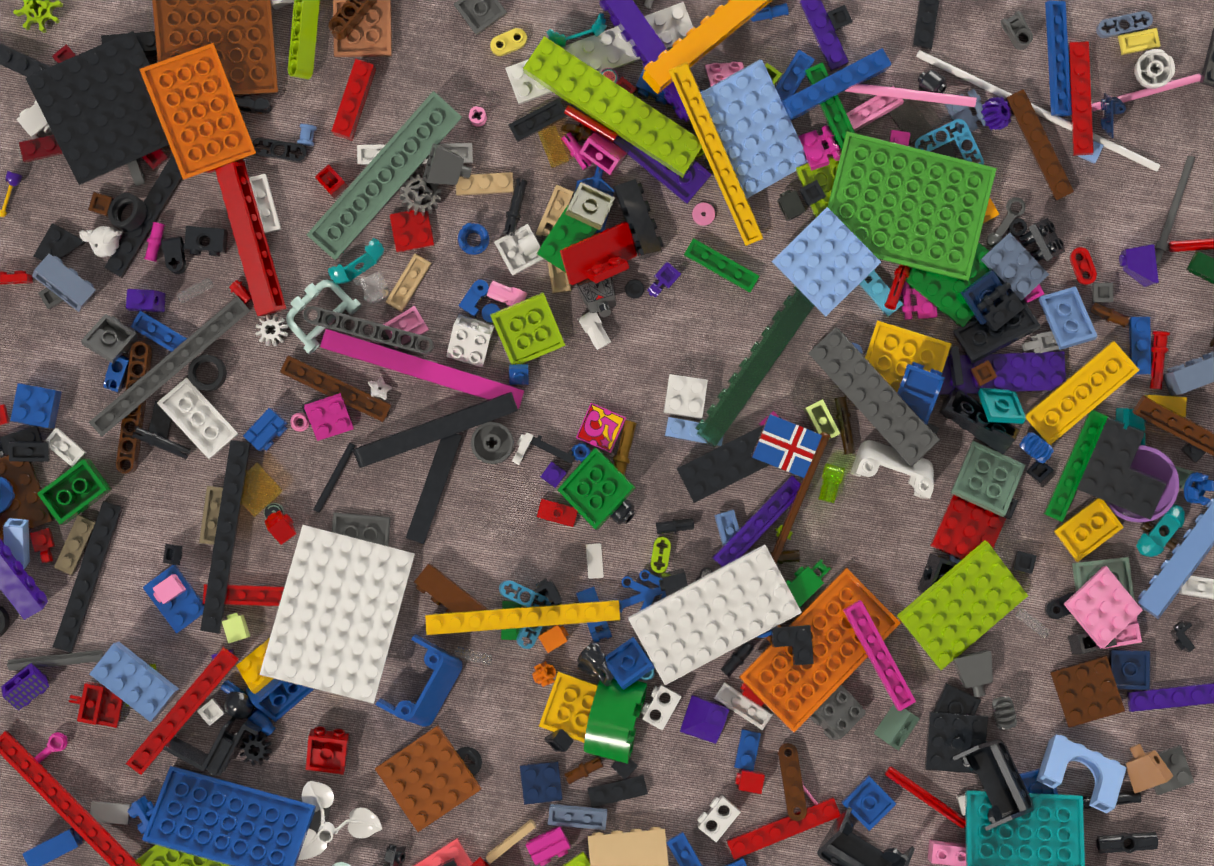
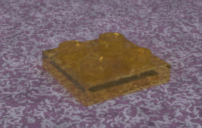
[242,463,284,517]

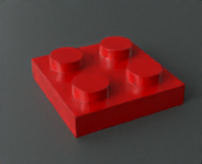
[389,210,435,253]

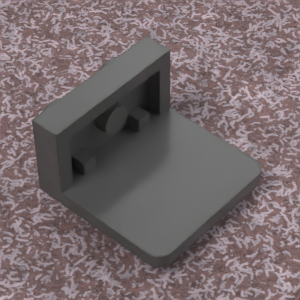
[811,685,866,740]

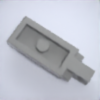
[1021,331,1059,354]

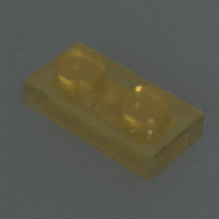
[538,126,569,169]

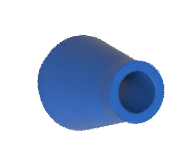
[247,708,276,736]

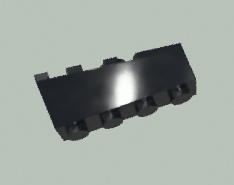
[614,179,664,260]
[939,387,1019,455]

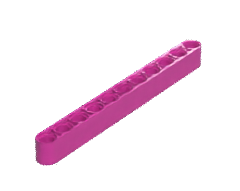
[320,329,524,409]

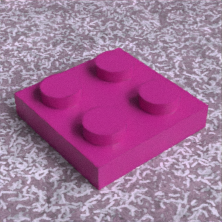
[304,393,354,441]

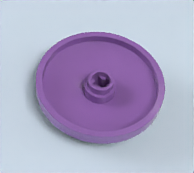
[1105,445,1179,522]

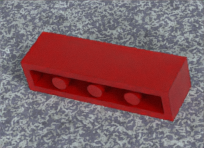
[331,59,376,141]

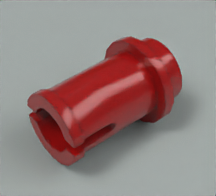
[229,280,252,304]

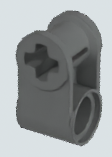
[1001,11,1033,50]

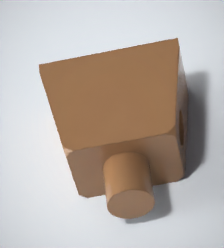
[1126,743,1173,793]

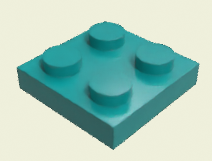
[978,388,1026,424]

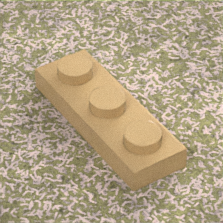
[456,172,514,196]

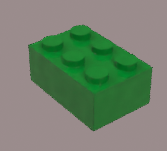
[37,459,112,525]

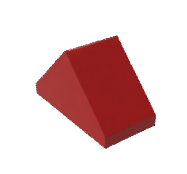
[315,164,349,199]

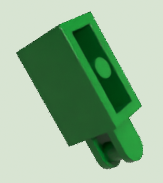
[785,559,831,608]

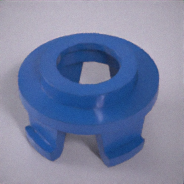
[458,223,489,255]
[1184,472,1214,505]

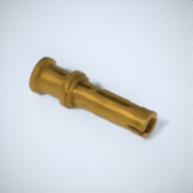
[613,420,637,477]

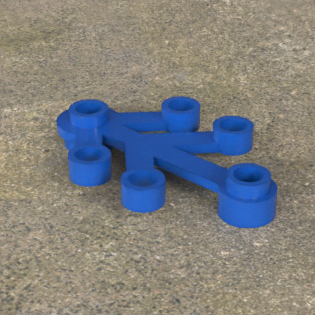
[611,569,666,613]

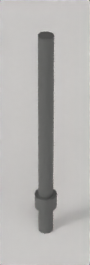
[1155,156,1195,266]

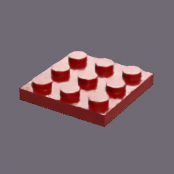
[930,494,1006,560]

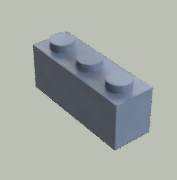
[32,254,96,312]

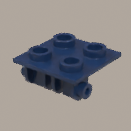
[1101,93,1126,138]

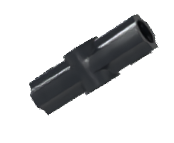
[1096,832,1159,854]

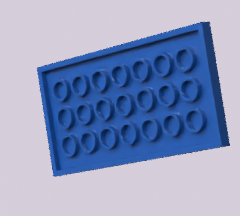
[142,766,316,866]

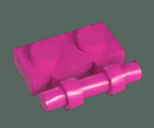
[798,125,841,171]
[901,281,937,320]

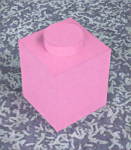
[153,574,186,604]

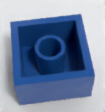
[10,383,62,429]

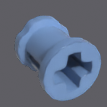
[297,124,317,146]

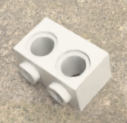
[641,684,681,731]
[697,795,741,842]

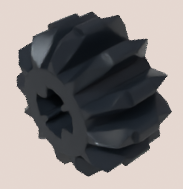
[239,733,273,766]

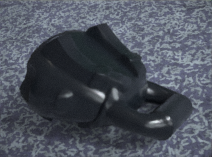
[577,643,613,686]

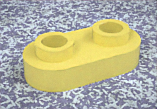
[490,28,527,56]

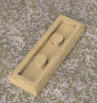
[386,254,432,312]
[486,819,536,864]

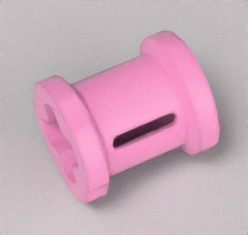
[469,106,487,127]

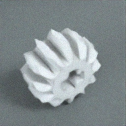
[255,314,288,346]

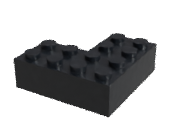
[1077,417,1167,520]

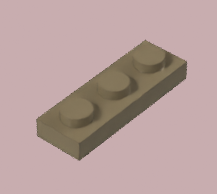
[199,486,223,545]
[54,515,96,575]

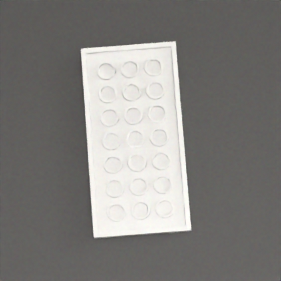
[628,544,802,685]

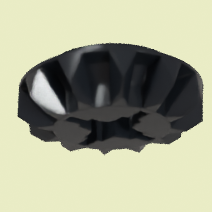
[456,746,482,776]

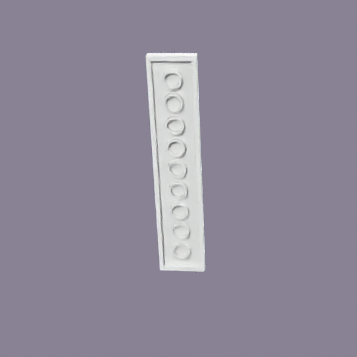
[505,2,693,105]

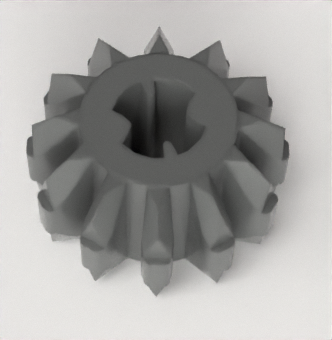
[992,696,1017,730]

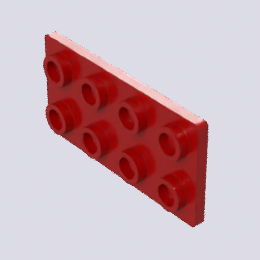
[560,221,637,285]

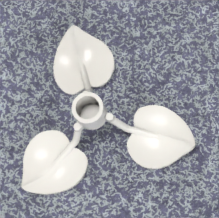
[298,781,382,860]

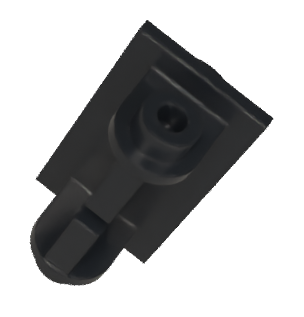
[383,844,406,866]

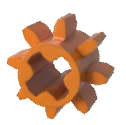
[532,661,557,687]

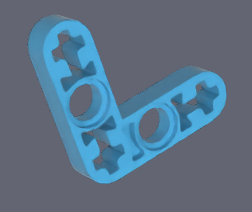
[915,119,984,165]
[499,580,551,649]

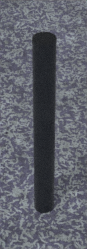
[313,442,356,513]

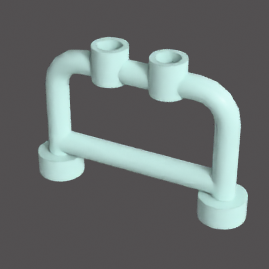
[286,280,362,354]

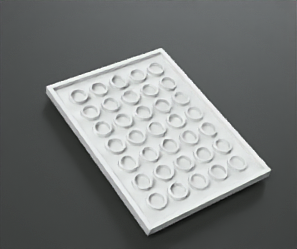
[260,525,415,704]

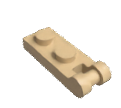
[536,185,574,237]

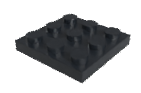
[925,711,988,774]

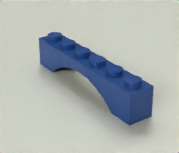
[782,48,892,121]

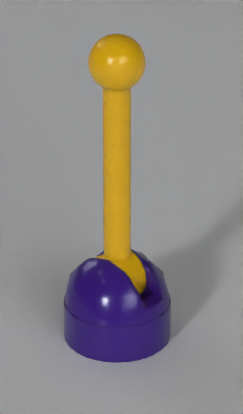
[0,171,22,217]

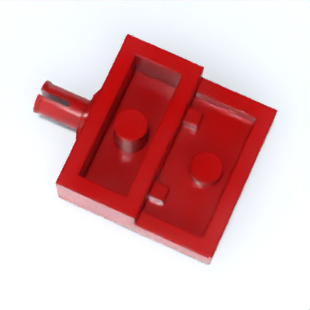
[69,682,124,728]

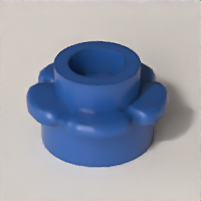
[572,443,590,462]

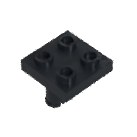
[1020,218,1065,262]

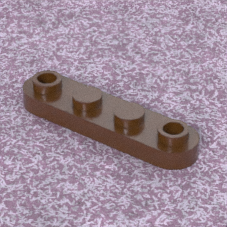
[778,743,807,821]

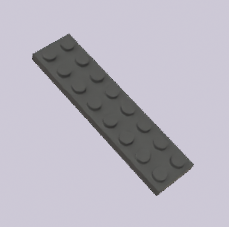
[808,327,940,466]

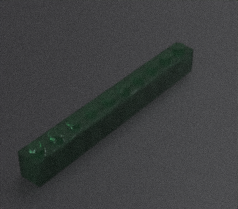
[695,286,814,448]

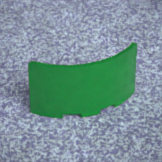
[584,673,647,764]

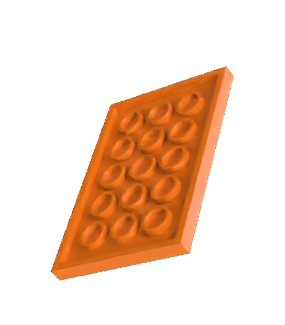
[140,43,256,180]

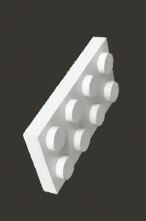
[157,378,238,460]

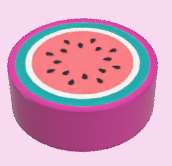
[601,68,618,83]

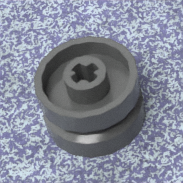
[471,422,514,464]

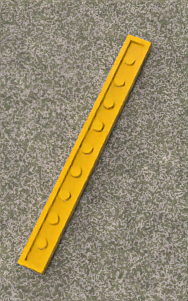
[669,62,763,246]
[425,600,620,635]

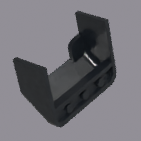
[953,739,1034,831]
[817,807,915,866]

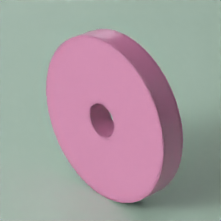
[692,203,715,226]

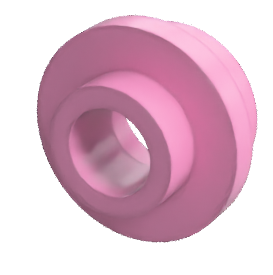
[290,413,310,432]

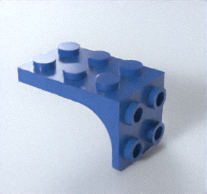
[897,362,945,425]

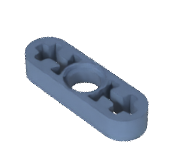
[1096,11,1153,38]

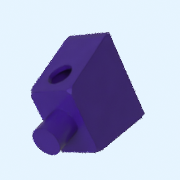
[126,289,166,312]

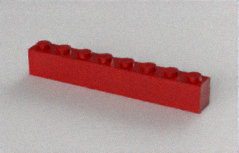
[215,162,286,317]

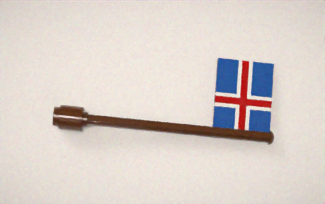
[751,414,831,564]

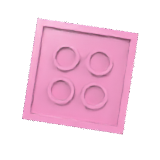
[1064,566,1143,649]

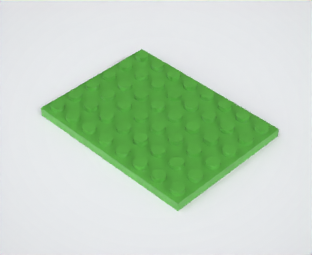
[828,131,997,281]

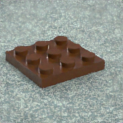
[1050,655,1125,728]

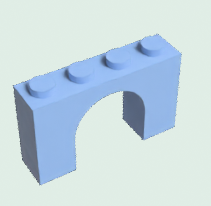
[3,518,30,569]
[1036,734,1127,814]

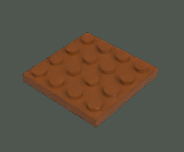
[375,725,482,832]

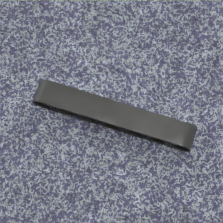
[303,306,434,354]

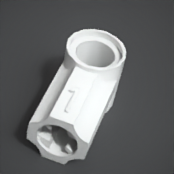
[577,312,611,350]

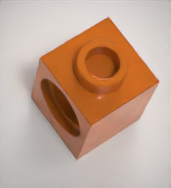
[538,625,569,653]

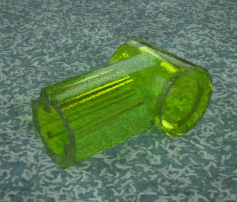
[818,463,845,503]

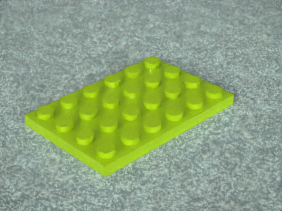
[897,541,1028,670]

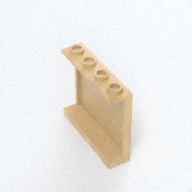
[588,827,669,866]

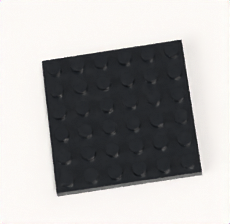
[25,31,169,186]

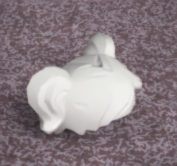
[79,226,123,257]

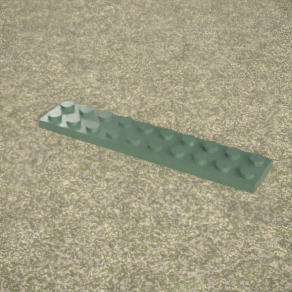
[306,91,463,261]

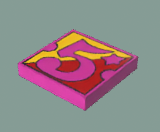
[576,403,626,453]

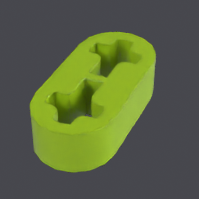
[651,537,671,573]

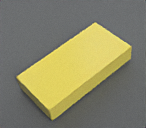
[1118,28,1161,55]

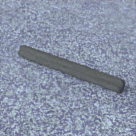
[7,650,104,671]

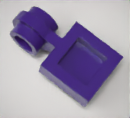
[647,262,681,298]

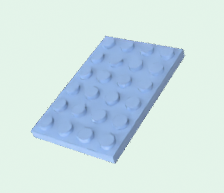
[700,59,808,198]

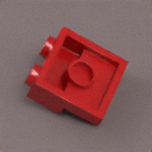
[306,726,349,775]

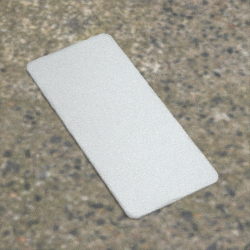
[586,543,604,579]

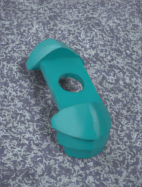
[546,13,608,47]
[328,238,385,284]
[1136,504,1185,557]

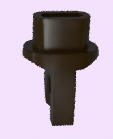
[561,123,592,141]

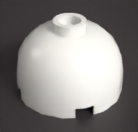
[1134,49,1175,89]

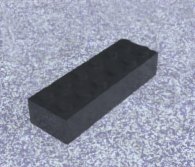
[677,417,781,503]

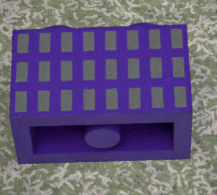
[1,663,49,711]

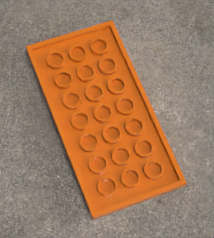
[739,568,901,733]

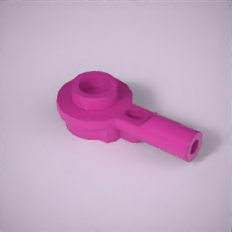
[35,732,68,763]

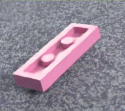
[846,86,904,132]

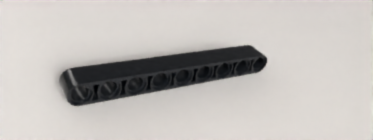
[352,392,518,468]

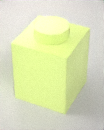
[222,613,250,644]

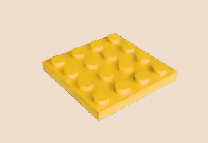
[865,320,952,392]

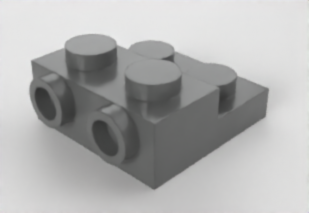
[81,314,138,364]

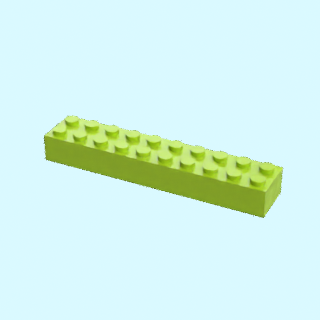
[523,36,703,178]

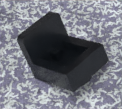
[1170,621,1196,652]

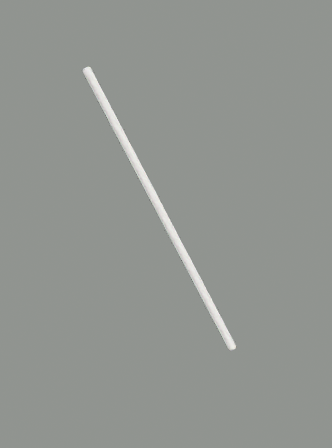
[916,50,1160,172]

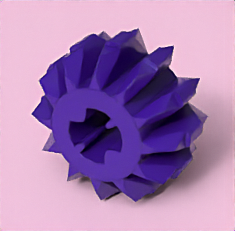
[981,97,1012,130]

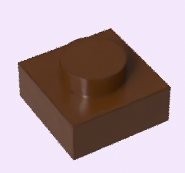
[88,192,114,217]
[970,360,997,386]

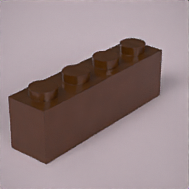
[414,563,489,613]

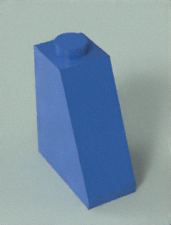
[22,827,83,866]

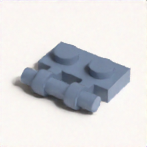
[944,89,986,133]

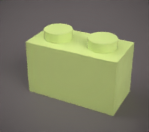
[803,399,840,439]

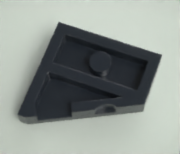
[34,223,86,261]

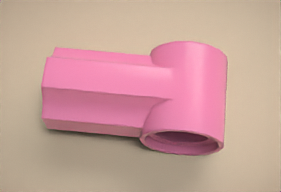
[487,281,528,307]

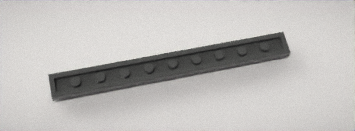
[89,296,250,437]

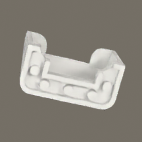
[850,440,934,499]

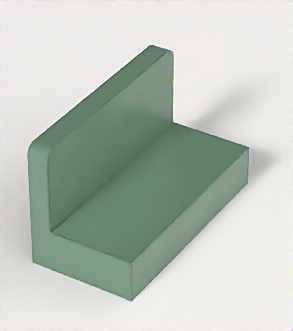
[874,704,920,751]

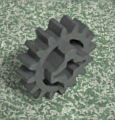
[400,174,441,216]

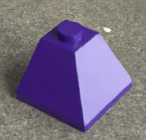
[1119,244,1159,287]
[680,695,729,744]

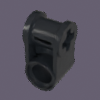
[161,236,187,275]

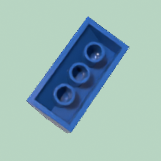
[246,679,314,722]

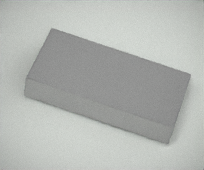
[90,801,131,825]

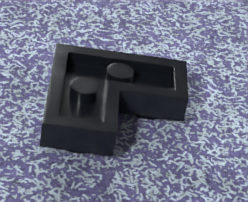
[771,625,814,665]

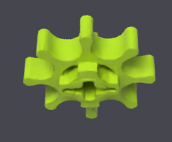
[13,0,63,33]

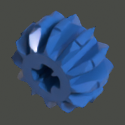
[1019,432,1054,463]

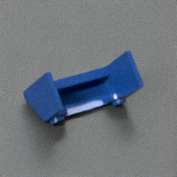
[375,634,463,727]

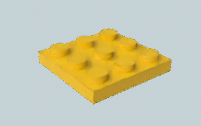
[539,671,598,743]

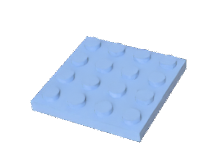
[772,207,881,317]

